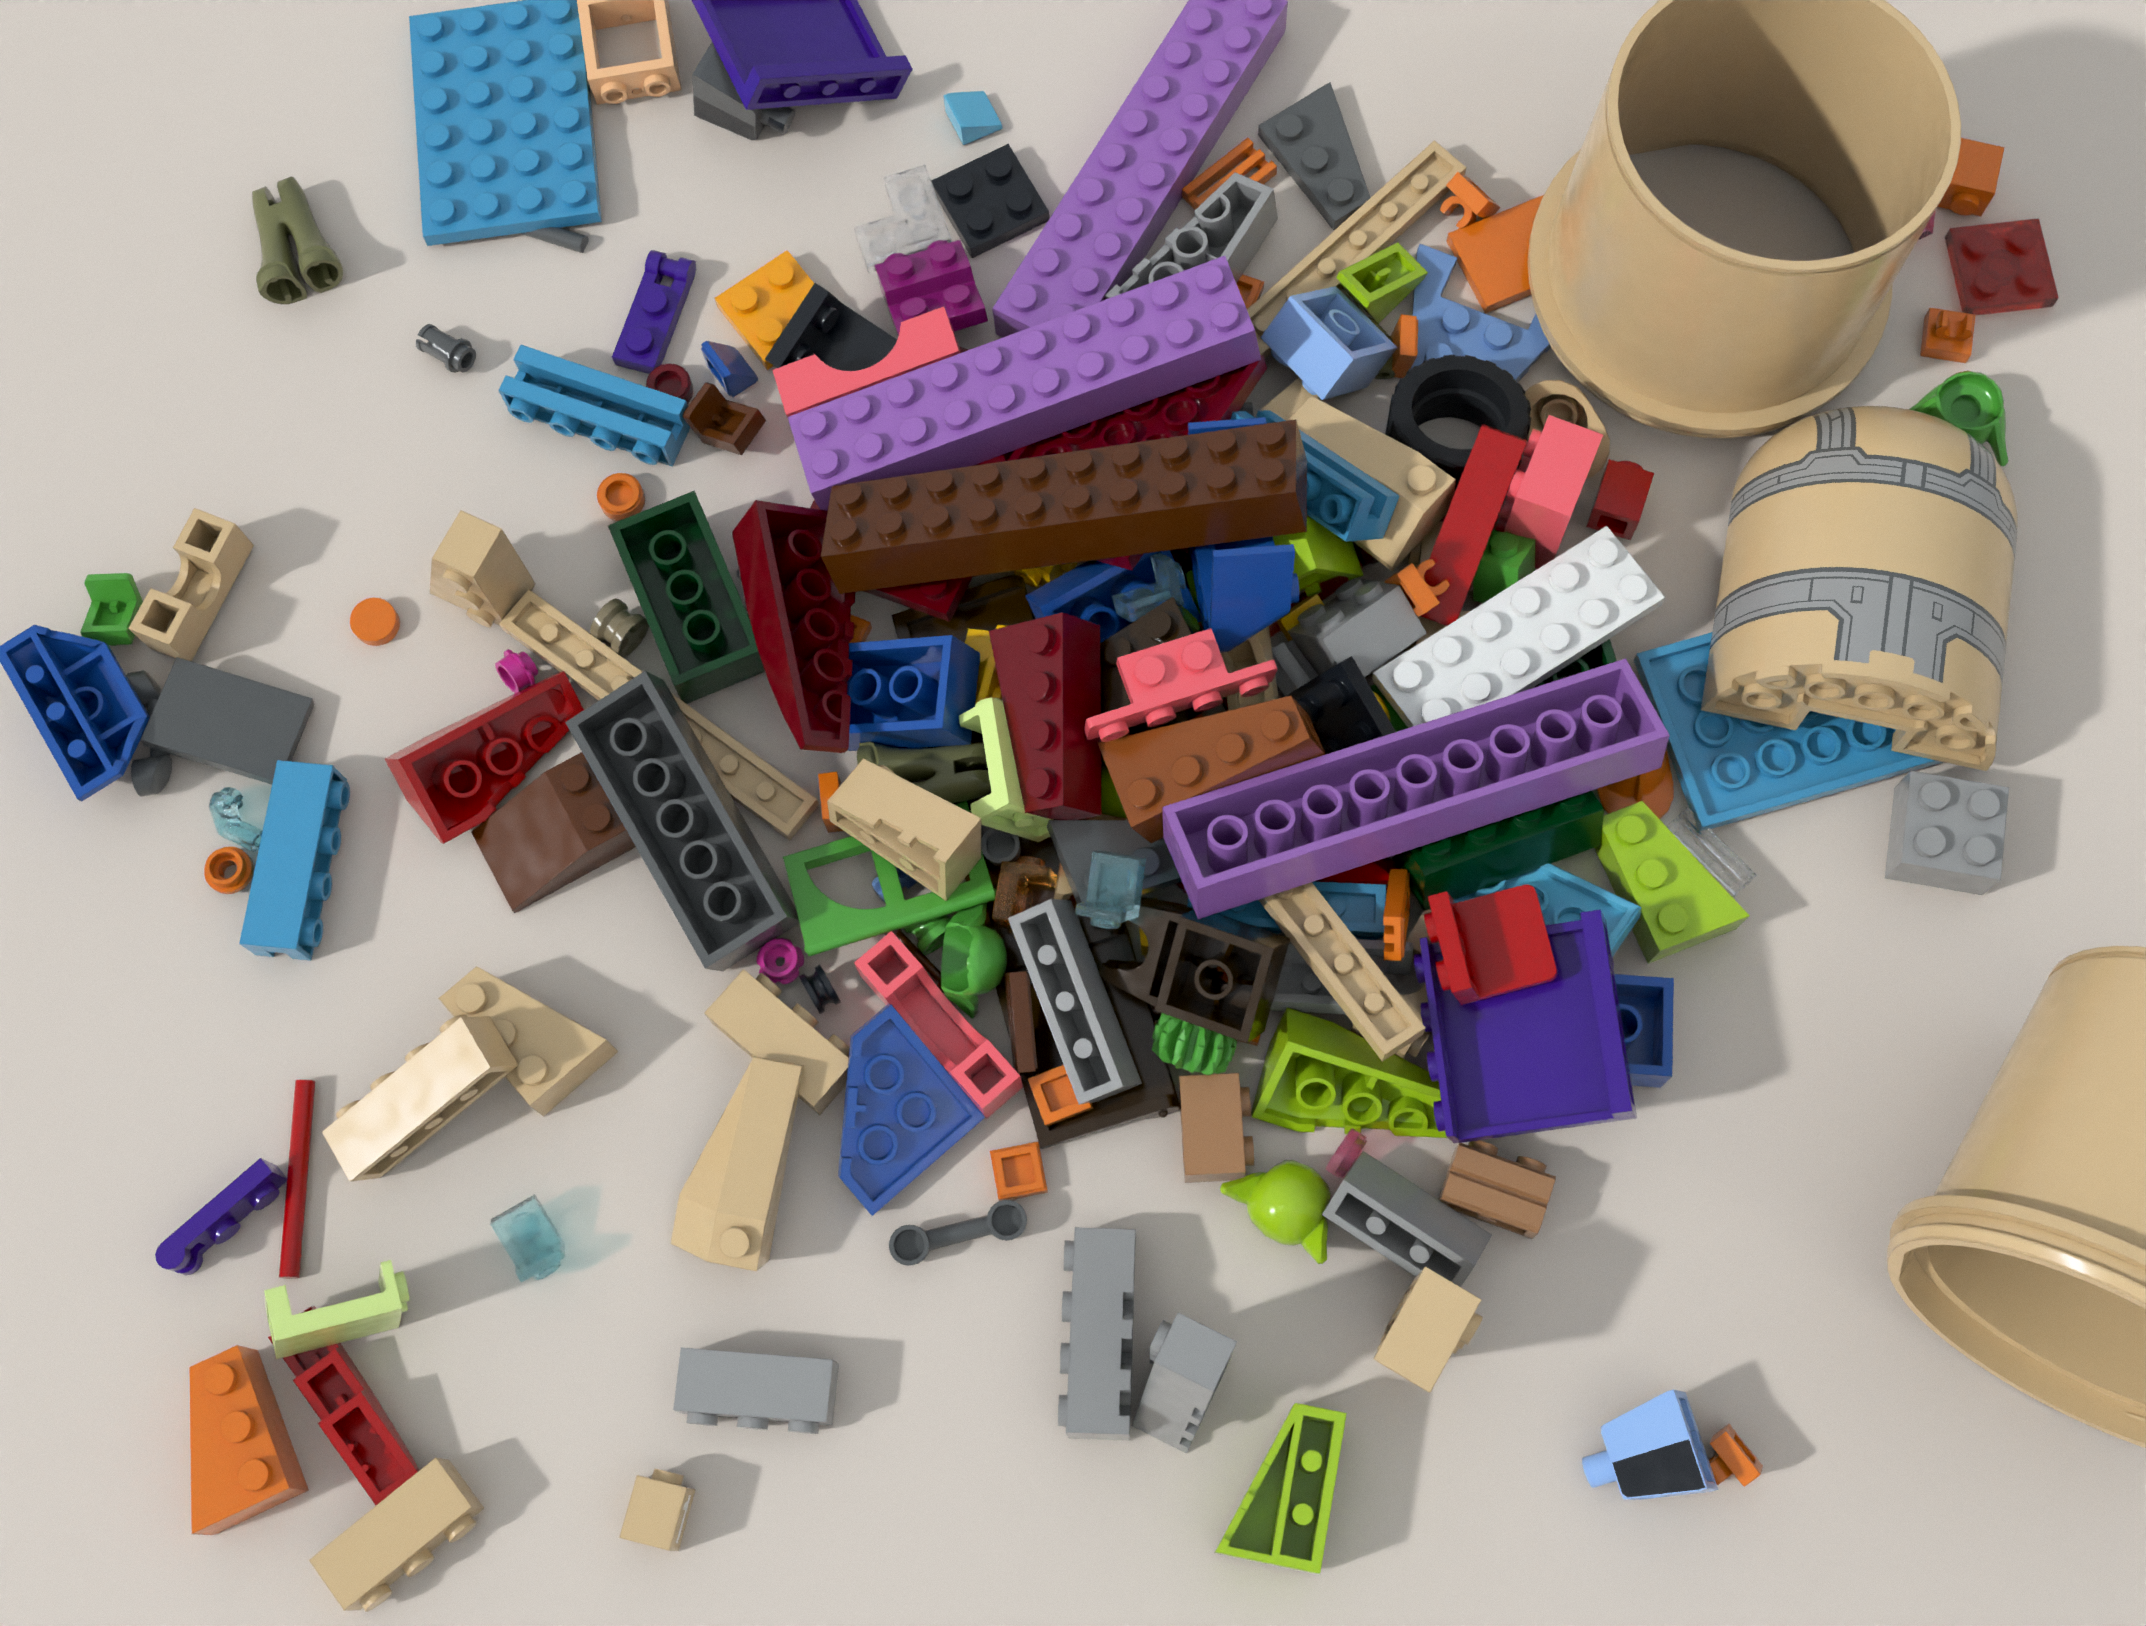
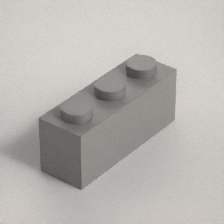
[1322,1151,1492,1287]
[673,1348,839,1434]

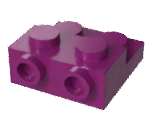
[875,240,988,336]

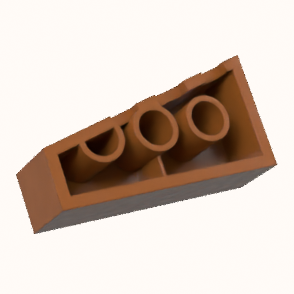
[1098,695,1326,843]

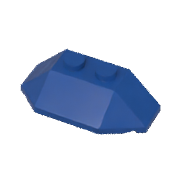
[0,625,150,802]

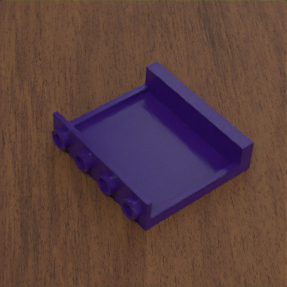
[692,0,913,110]
[1414,909,1637,1144]

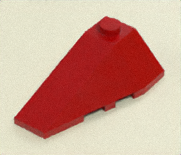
[385,671,584,844]

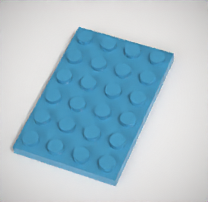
[409,0,602,246]
[1634,632,1943,833]

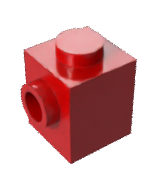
[1586,459,1654,540]

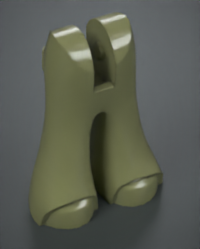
[252,176,343,304]
[857,742,992,804]

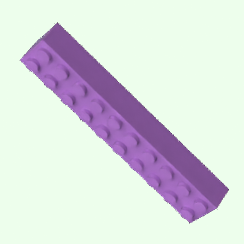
[992,0,1288,338]
[788,256,1261,511]
[1162,658,1670,919]

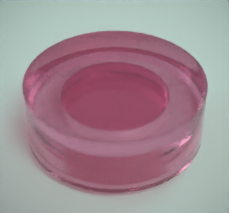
[1325,1128,1367,1179]

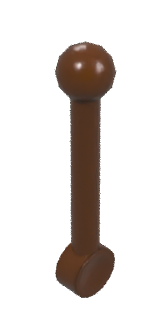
[884,928,944,994]

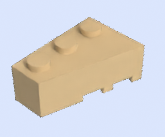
[430,510,536,628]
[827,758,981,901]

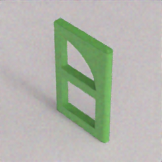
[783,801,997,956]

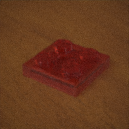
[1945,218,2059,315]

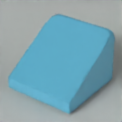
[943,91,1003,145]

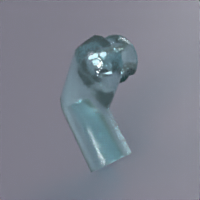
[209,787,263,852]

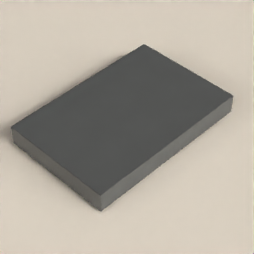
[140,657,315,785]

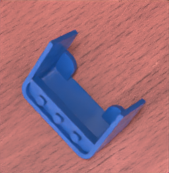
[1188,417,1299,653]

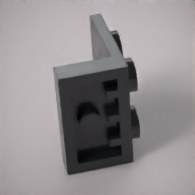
[765,283,897,371]

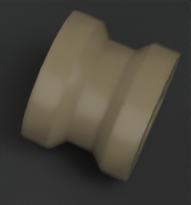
[590,598,649,657]

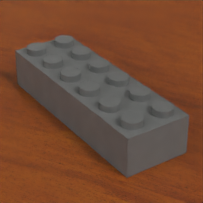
[565,671,799,972]

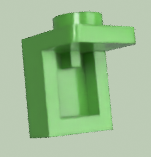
[80,573,143,646]

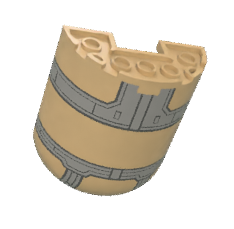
[1701,406,2018,771]

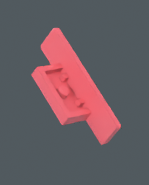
[1084,628,1278,742]

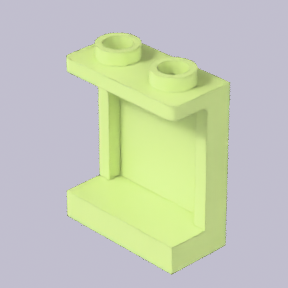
[959,697,1053,842]
[264,1260,410,1359]

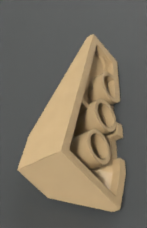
[1287,396,1456,571]
[671,1056,804,1271]

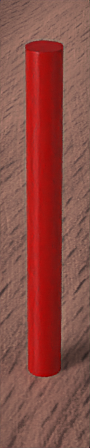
[279,1080,315,1279]

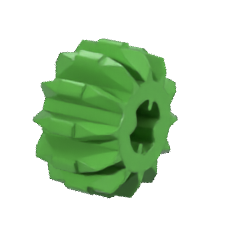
[1152,1013,1237,1075]

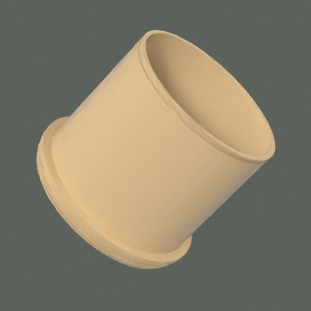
[1527,0,1961,438]
[1887,946,2146,1448]

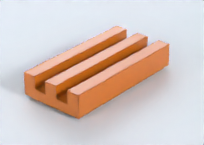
[1182,137,1277,210]
[1383,869,1410,961]

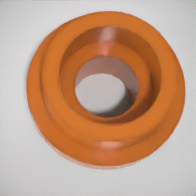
[204,847,254,894]

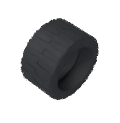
[1385,355,1532,491]

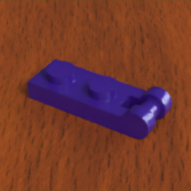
[612,250,696,374]
[155,1158,287,1275]

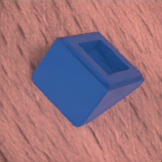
[701,341,758,397]

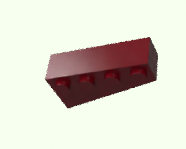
[989,612,1102,820]

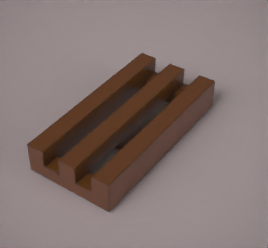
[1004,971,1038,1073]

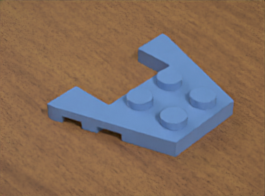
[1409,244,1551,383]

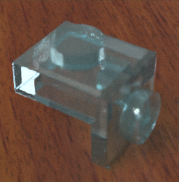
[1112,553,1186,622]
[1075,850,1146,929]
[490,1194,565,1282]

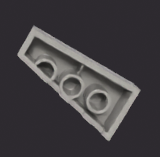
[1105,172,1278,299]
[1058,1227,1136,1441]
[1132,1313,1237,1453]

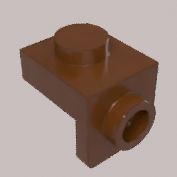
[683,382,766,455]

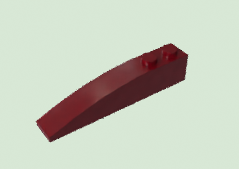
[732,500,856,753]

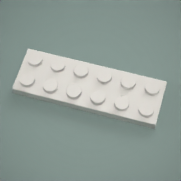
[1372,526,1665,728]

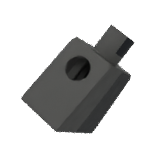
[692,42,795,140]

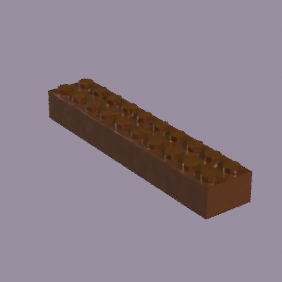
[821,419,1307,594]

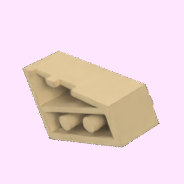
[438,966,619,1117]
[1374,1266,1483,1393]

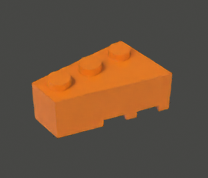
[189,1345,309,1535]

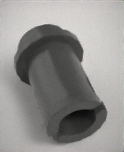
[416,324,476,373]

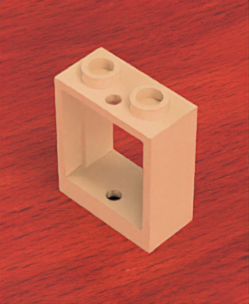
[577,0,682,105]

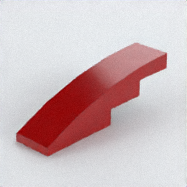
[1421,424,1528,626]
[268,1306,419,1505]

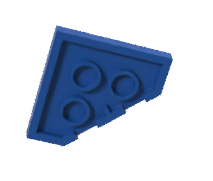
[838,1003,985,1216]

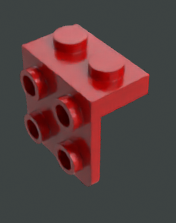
[1424,884,1558,1005]

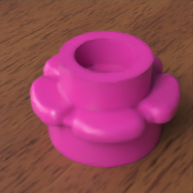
[495,649,538,693]
[756,938,804,985]

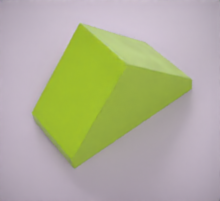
[1336,242,1428,324]

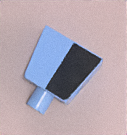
[1582,1389,1718,1500]

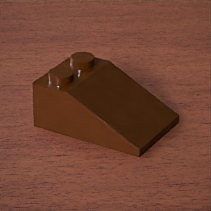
[471,752,636,913]

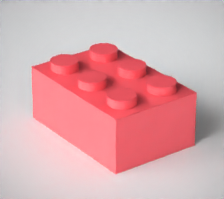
[1495,415,1603,569]

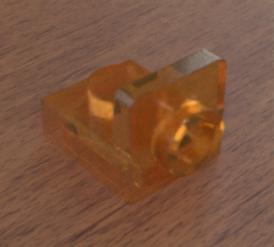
[992,856,1057,929]

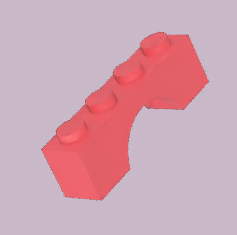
[772,306,962,417]
[854,931,1023,1119]

